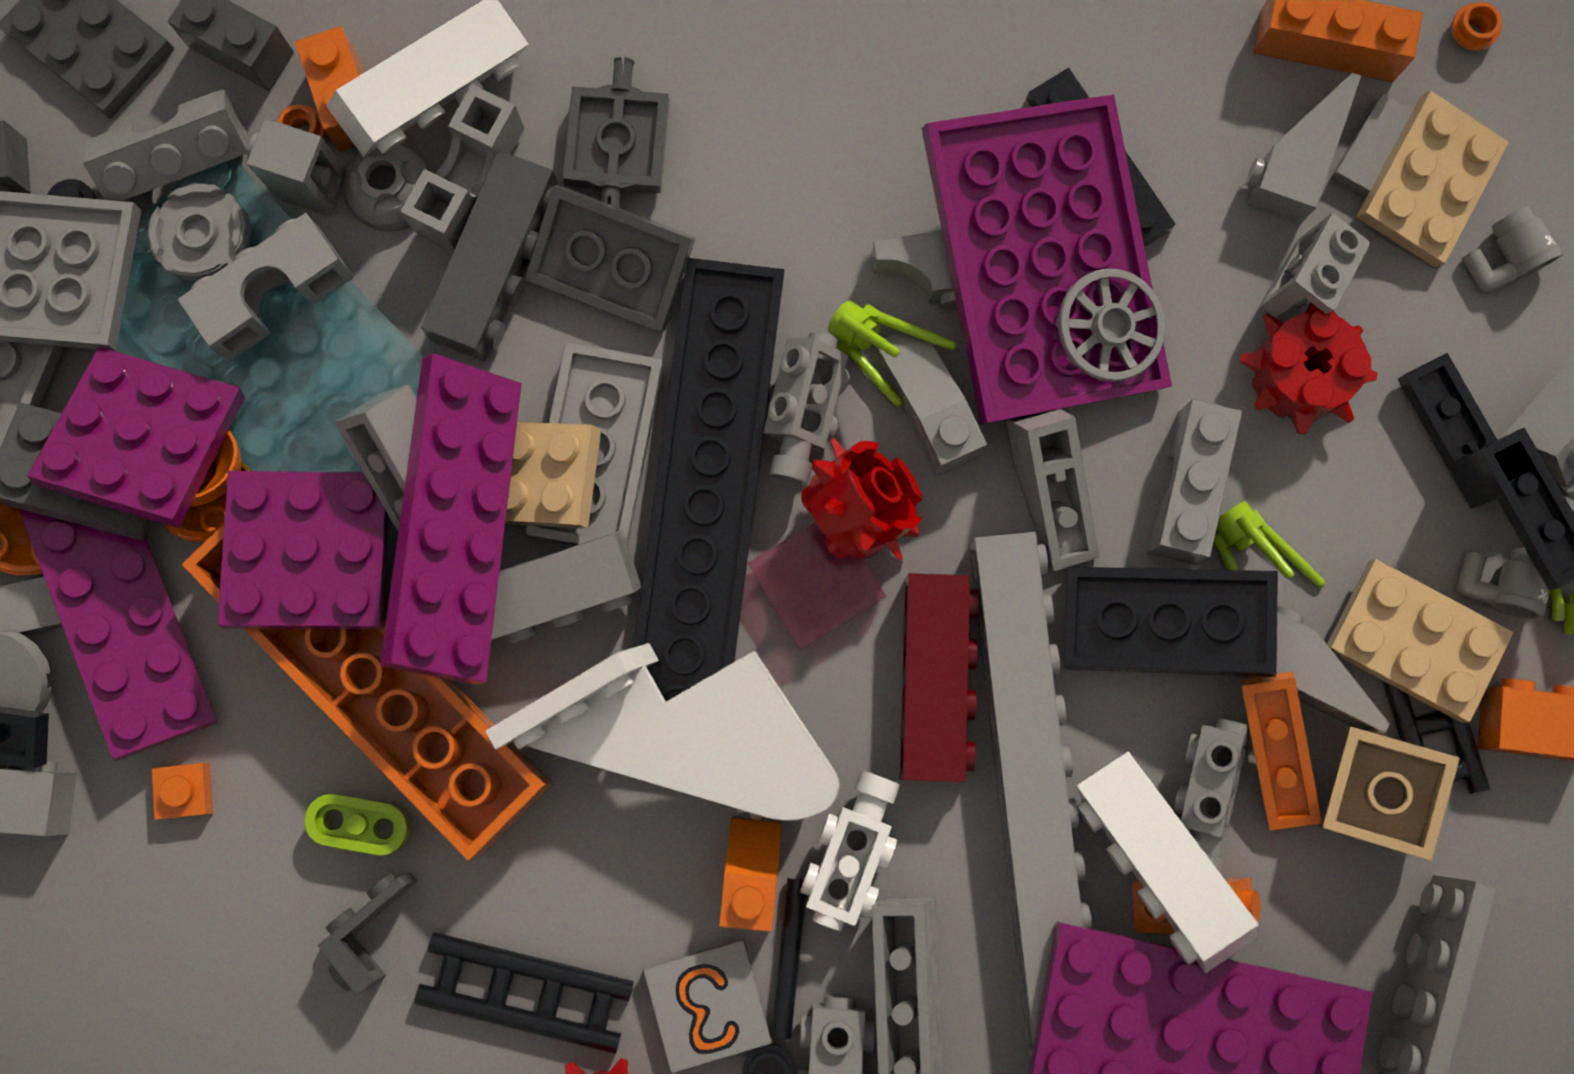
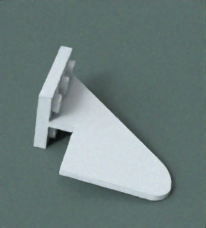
[485,643,839,820]

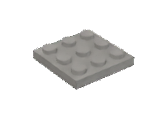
[0,191,141,351]

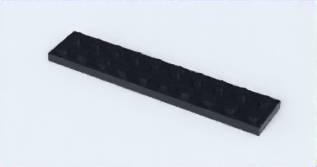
[633,258,784,702]

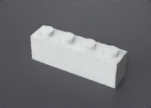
[326,0,529,157]
[1076,751,1259,973]

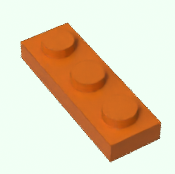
[1240,671,1322,831]

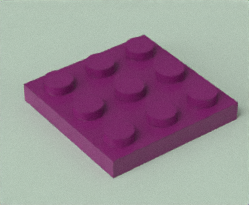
[27,347,245,528]
[217,471,388,630]

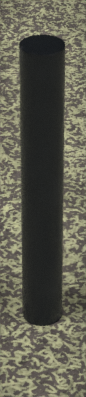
[771,878,806,1039]

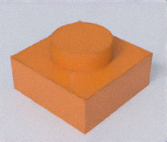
[152,763,213,820]

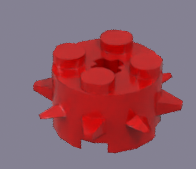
[1239,302,1377,435]
[801,438,922,561]

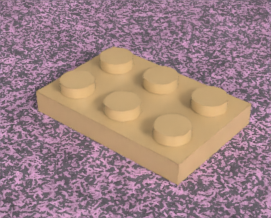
[1356,91,1509,268]
[505,422,601,529]
[1327,559,1514,723]

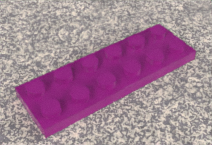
[380,353,522,684]
[19,509,217,762]

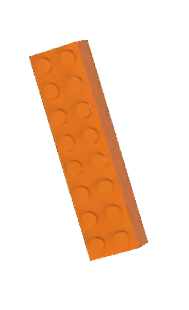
[181,524,553,861]

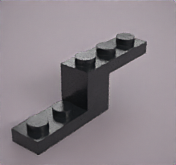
[1397,353,1574,590]

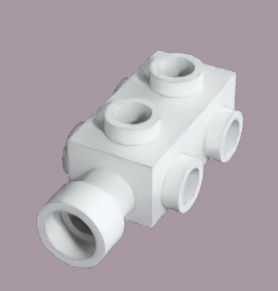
[800,770,900,931]

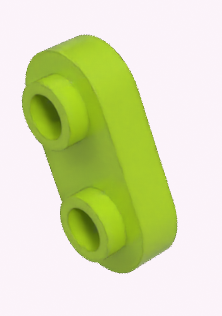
[304,794,411,855]

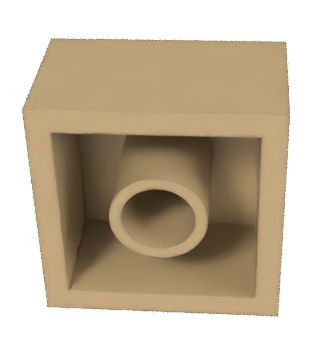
[1321,727,1460,861]

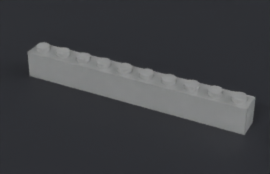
[969,532,1092,1057]

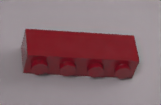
[900,573,979,782]

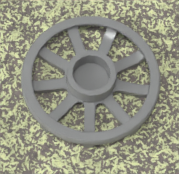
[1056,269,1165,382]

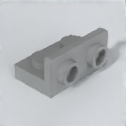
[1260,213,1370,319]

